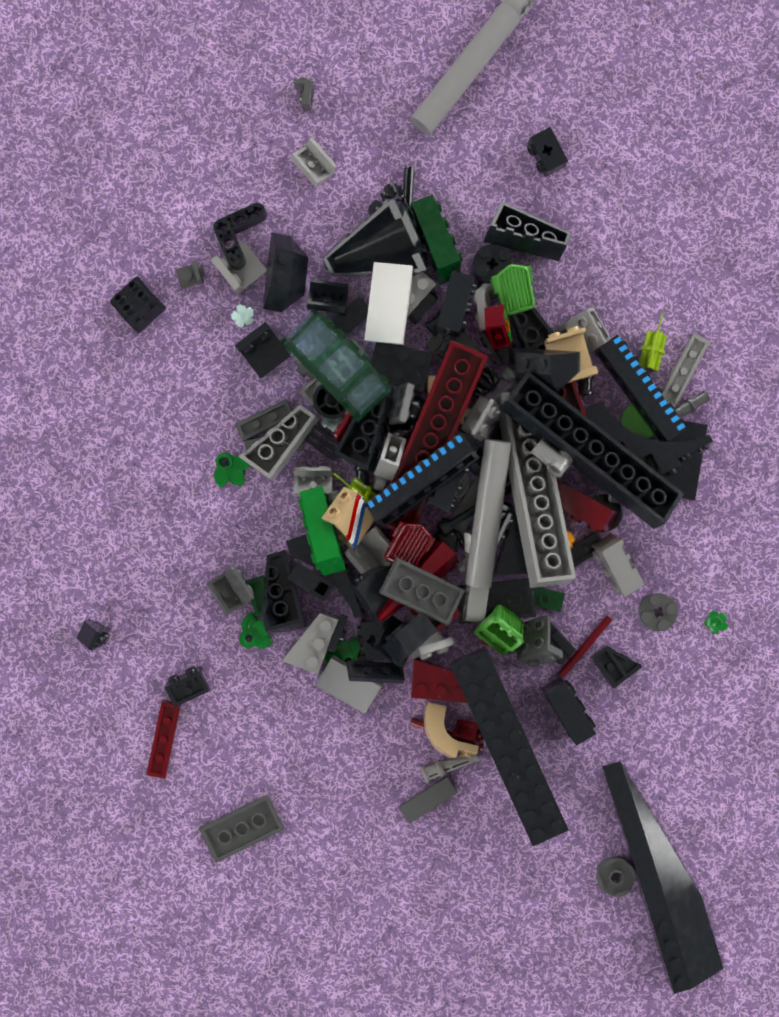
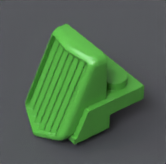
[490,264,535,316]
[473,605,524,657]

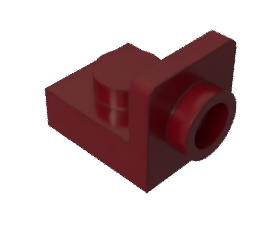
[453,719,484,748]

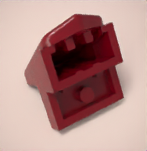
[384,521,435,567]

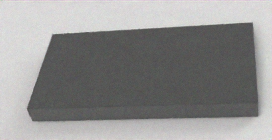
[379,557,465,625]
[199,794,285,863]

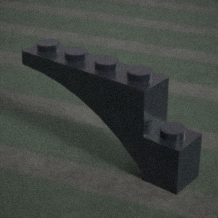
[286,533,365,619]

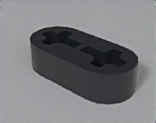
[408,291,439,325]

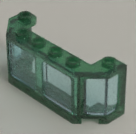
[280,309,392,423]

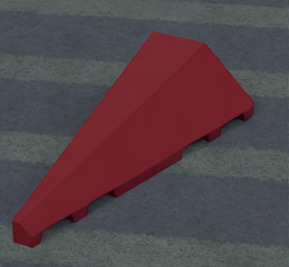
[376,541,460,622]

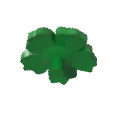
[704,611,729,634]

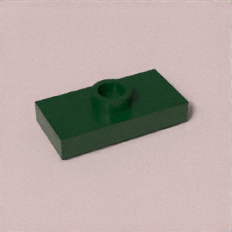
[245,575,265,617]
[533,587,565,612]

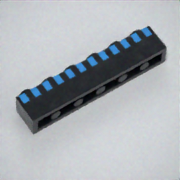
[595,335,687,442]
[365,434,479,528]

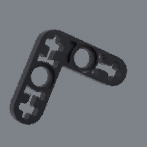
[213,203,267,270]

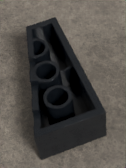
[508,307,554,350]

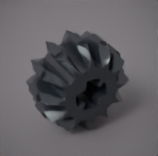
[472,367,500,399]

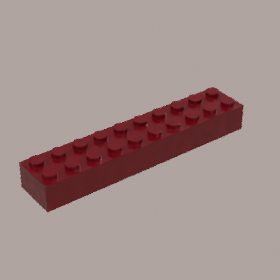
[375,340,488,529]

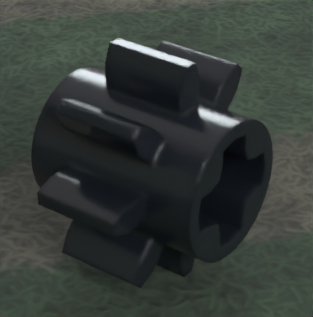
[380,183,406,202]

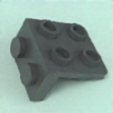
[206,566,254,616]
[517,615,563,667]

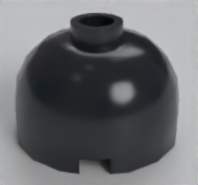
[313,380,351,419]

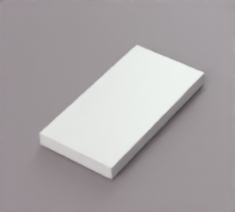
[364,262,413,345]

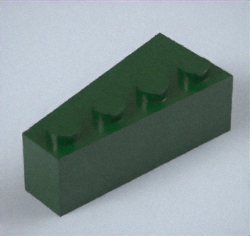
[411,195,463,285]

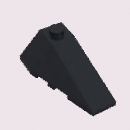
[261,550,306,633]

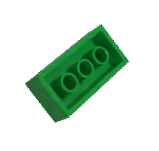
[298,486,346,576]

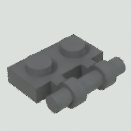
[388,383,415,426]

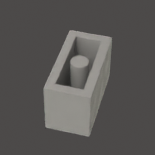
[374,433,406,481]

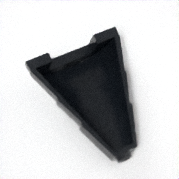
[323,196,428,276]

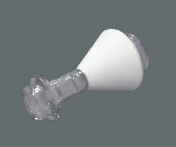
[456,529,472,573]

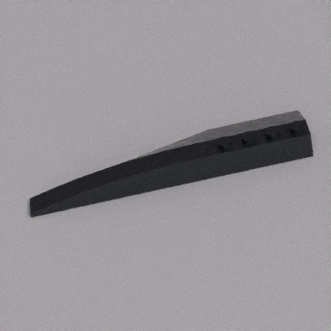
[602,761,724,994]

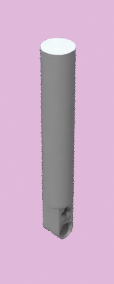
[410,0,536,136]
[463,439,512,622]

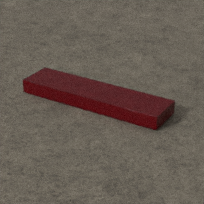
[146,700,181,779]

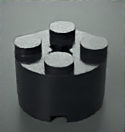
[471,244,512,284]

